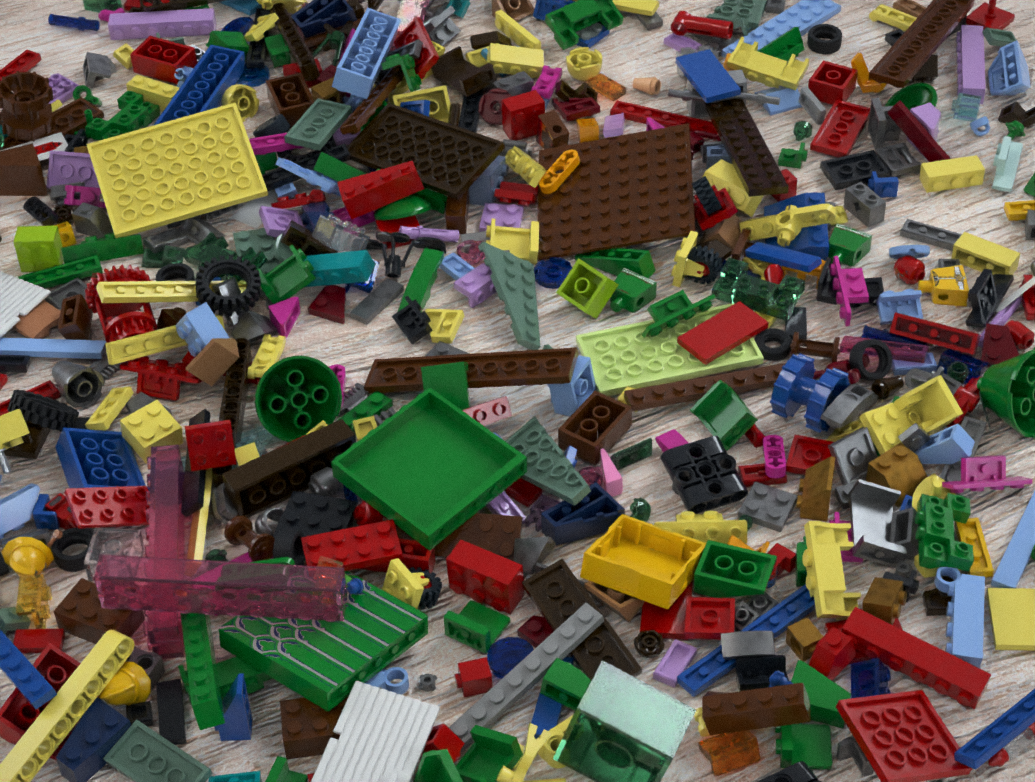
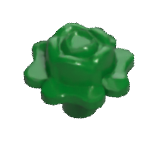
[1005,120,1026,140]

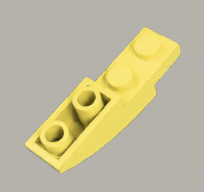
[505,146,547,188]

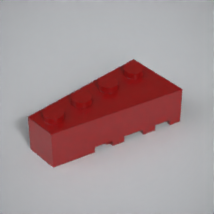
[337,161,424,220]

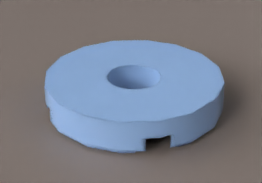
[889,245,930,259]

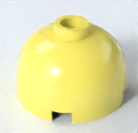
[566,47,602,82]
[221,84,259,122]

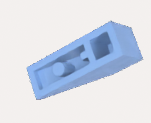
[914,423,975,464]

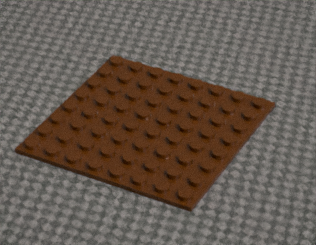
[537,123,695,261]

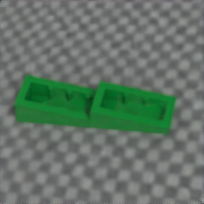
[314,152,366,182]

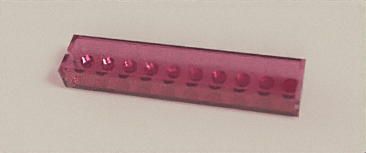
[143,444,185,659]
[94,554,347,622]

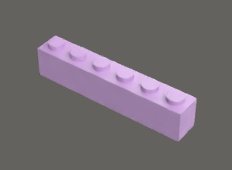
[108,8,216,40]
[956,25,986,104]

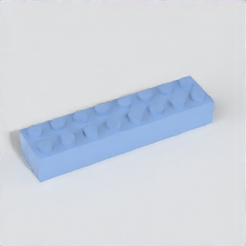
[332,8,401,99]

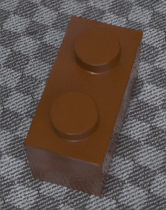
[57,294,93,340]

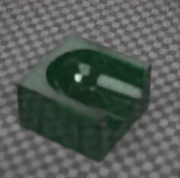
[553,660,696,782]

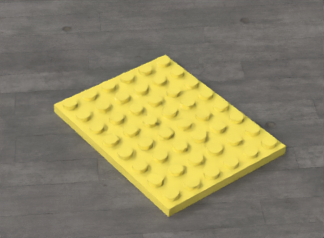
[86,102,268,238]

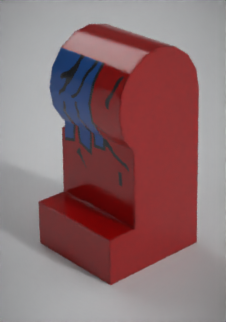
[766,543,796,588]

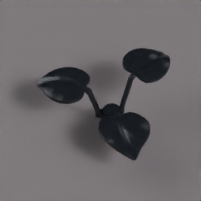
[352,231,446,278]

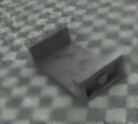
[849,479,907,568]

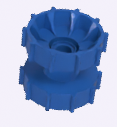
[770,353,850,433]

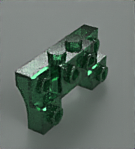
[182,232,268,283]
[712,258,805,321]

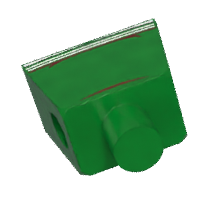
[828,223,872,266]
[610,268,657,313]

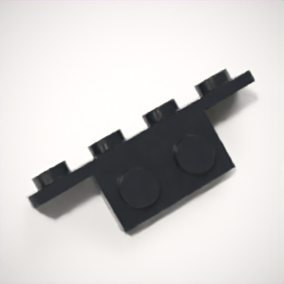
[965,269,1014,328]

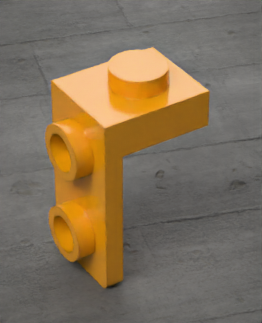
[851,52,887,93]

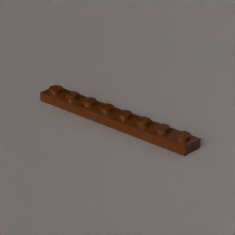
[339,65,404,135]
[624,363,786,411]

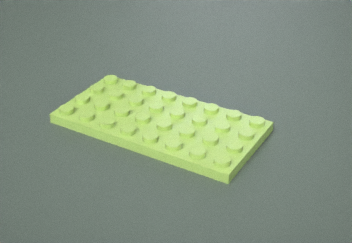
[576,303,764,396]

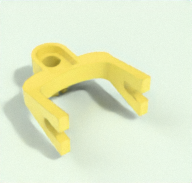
[496,723,551,782]

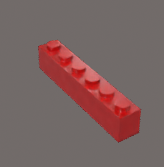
[841,607,991,709]

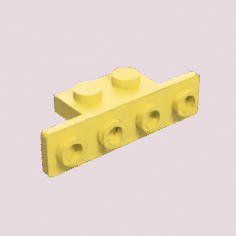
[654,511,747,544]

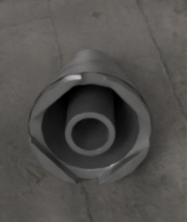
[52,361,104,408]

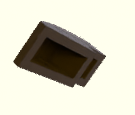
[281,220,338,256]

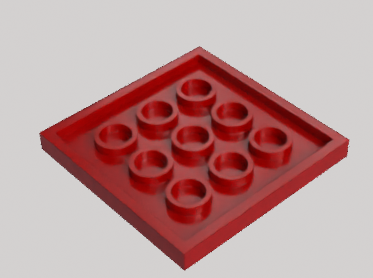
[836,690,973,782]

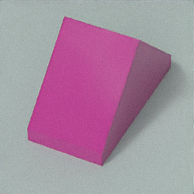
[268,297,301,338]

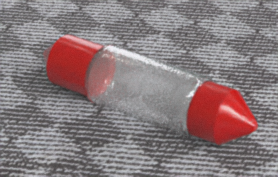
[988,722,1035,767]

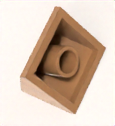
[492,0,534,22]
[699,214,742,255]
[186,338,239,387]
[584,581,645,623]

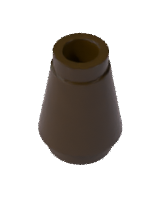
[871,376,904,400]

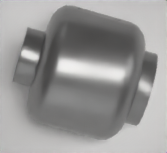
[308,467,342,497]

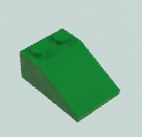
[694,540,777,598]

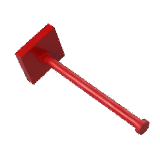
[966,0,1015,30]

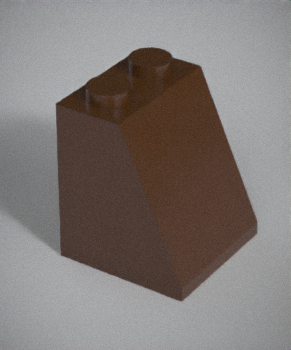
[0,143,48,196]

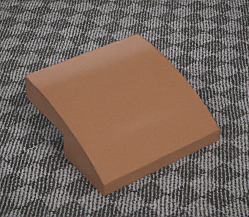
[12,300,61,339]

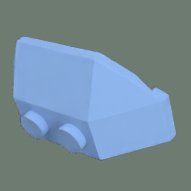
[988,40,1031,96]
[0,483,40,540]

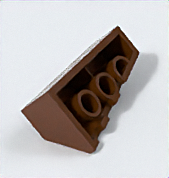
[702,683,811,735]

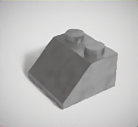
[484,71,534,107]

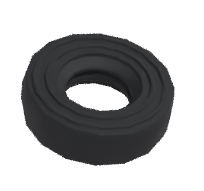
[754,328,792,361]

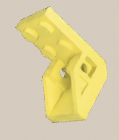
[859,375,963,455]

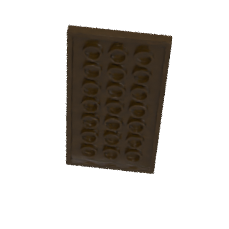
[347,103,505,200]

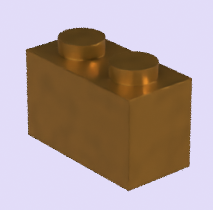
[862,577,907,625]

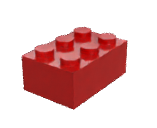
[130,36,197,84]
[446,540,525,615]

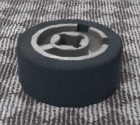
[253,114,290,138]

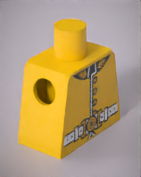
[918,265,969,307]

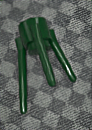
[312,30,346,66]

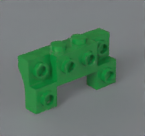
[545,0,624,50]
[85,91,160,141]
[915,493,974,572]
[178,657,273,706]

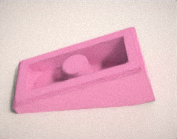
[600,448,623,497]

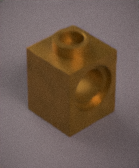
[786,617,824,662]

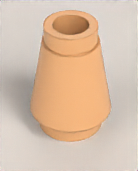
[633,77,661,95]

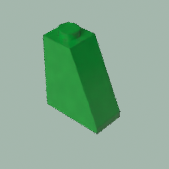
[791,660,851,729]

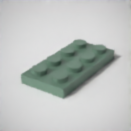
[285,98,352,151]
[233,228,280,280]
[103,719,213,782]

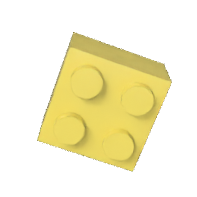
[120,400,183,464]

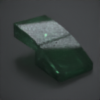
[141,245,185,268]

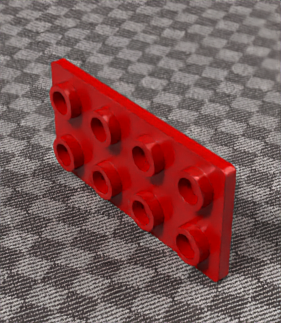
[119,356,203,401]
[64,486,161,529]

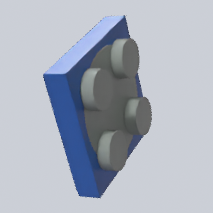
[576,23,609,48]

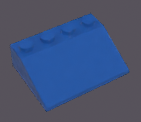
[764,192,829,261]
[55,427,146,488]

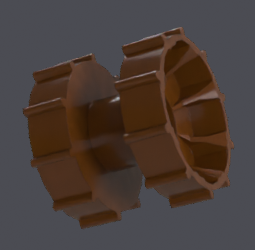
[0,71,56,141]

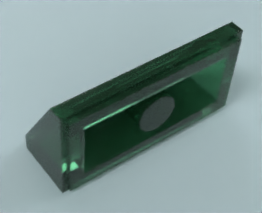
[610,438,652,470]

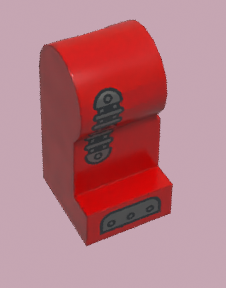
[45,493,78,530]

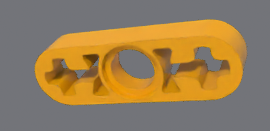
[539,149,580,194]

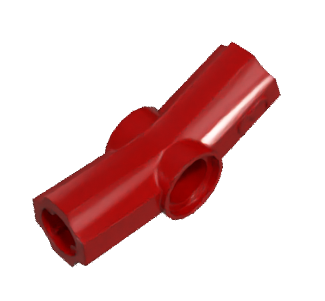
[946,377,980,427]

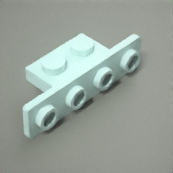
[992,136,1023,192]

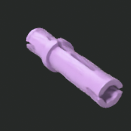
[399,226,459,243]

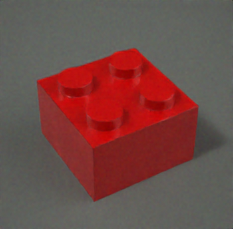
[808,60,858,105]
[501,90,545,141]

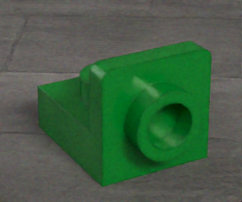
[778,142,808,169]

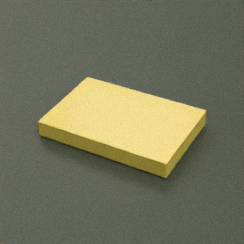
[986,588,1035,651]

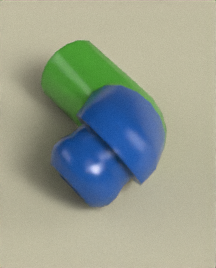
[338,574,364,595]

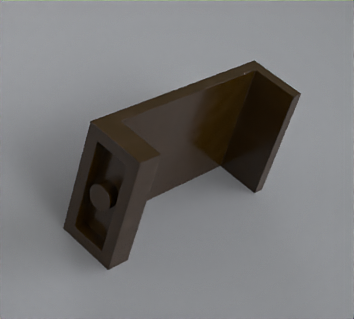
[431,46,497,97]

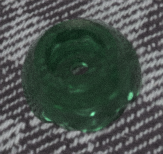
[630,497,651,522]

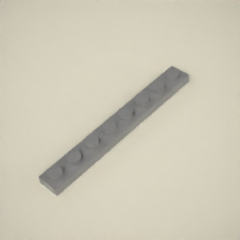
[448,603,604,752]

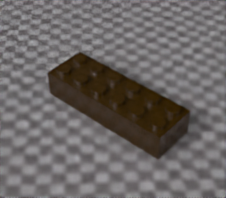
[222,419,356,518]

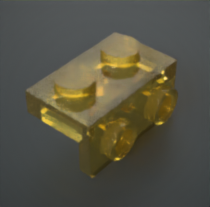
[16,574,52,629]

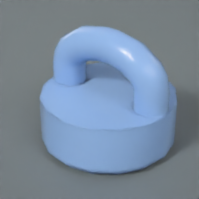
[969,116,990,136]

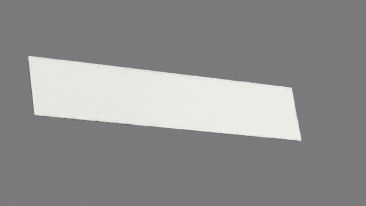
[996,276,1035,312]

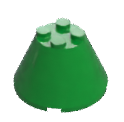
[977,349,1035,438]
[255,355,342,442]

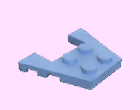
[276,157,341,196]

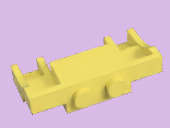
[727,37,810,90]
[802,521,861,620]

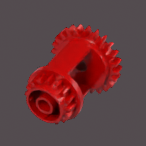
[84,265,157,343]

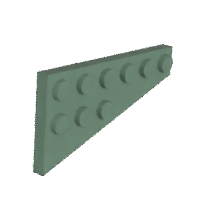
[707,0,768,29]
[478,241,541,350]
[505,416,591,506]

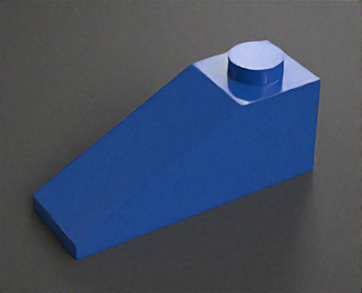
[214,673,253,741]

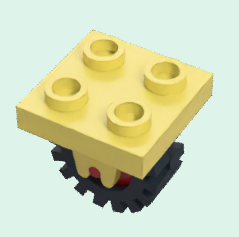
[671,231,723,288]
[382,558,442,609]

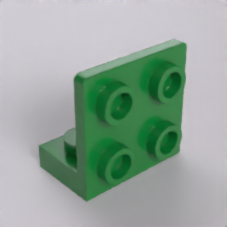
[444,600,510,654]

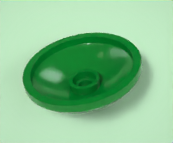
[885,83,938,111]
[373,195,432,220]

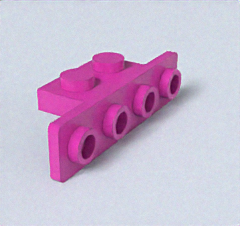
[829,256,869,327]
[942,455,1032,493]

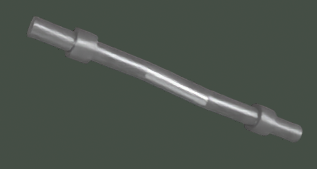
[668,89,780,105]

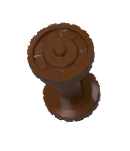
[790,332,840,362]
[224,515,275,562]

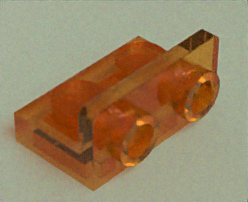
[698,730,761,777]

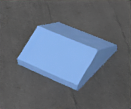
[755,86,802,115]

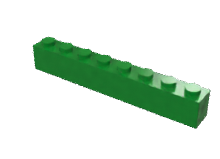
[179,591,225,730]

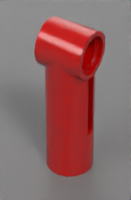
[670,11,733,39]

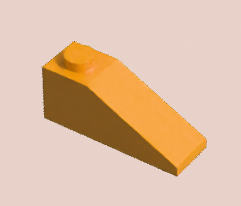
[576,118,599,143]

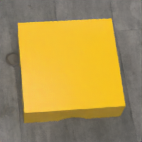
[580,514,706,609]

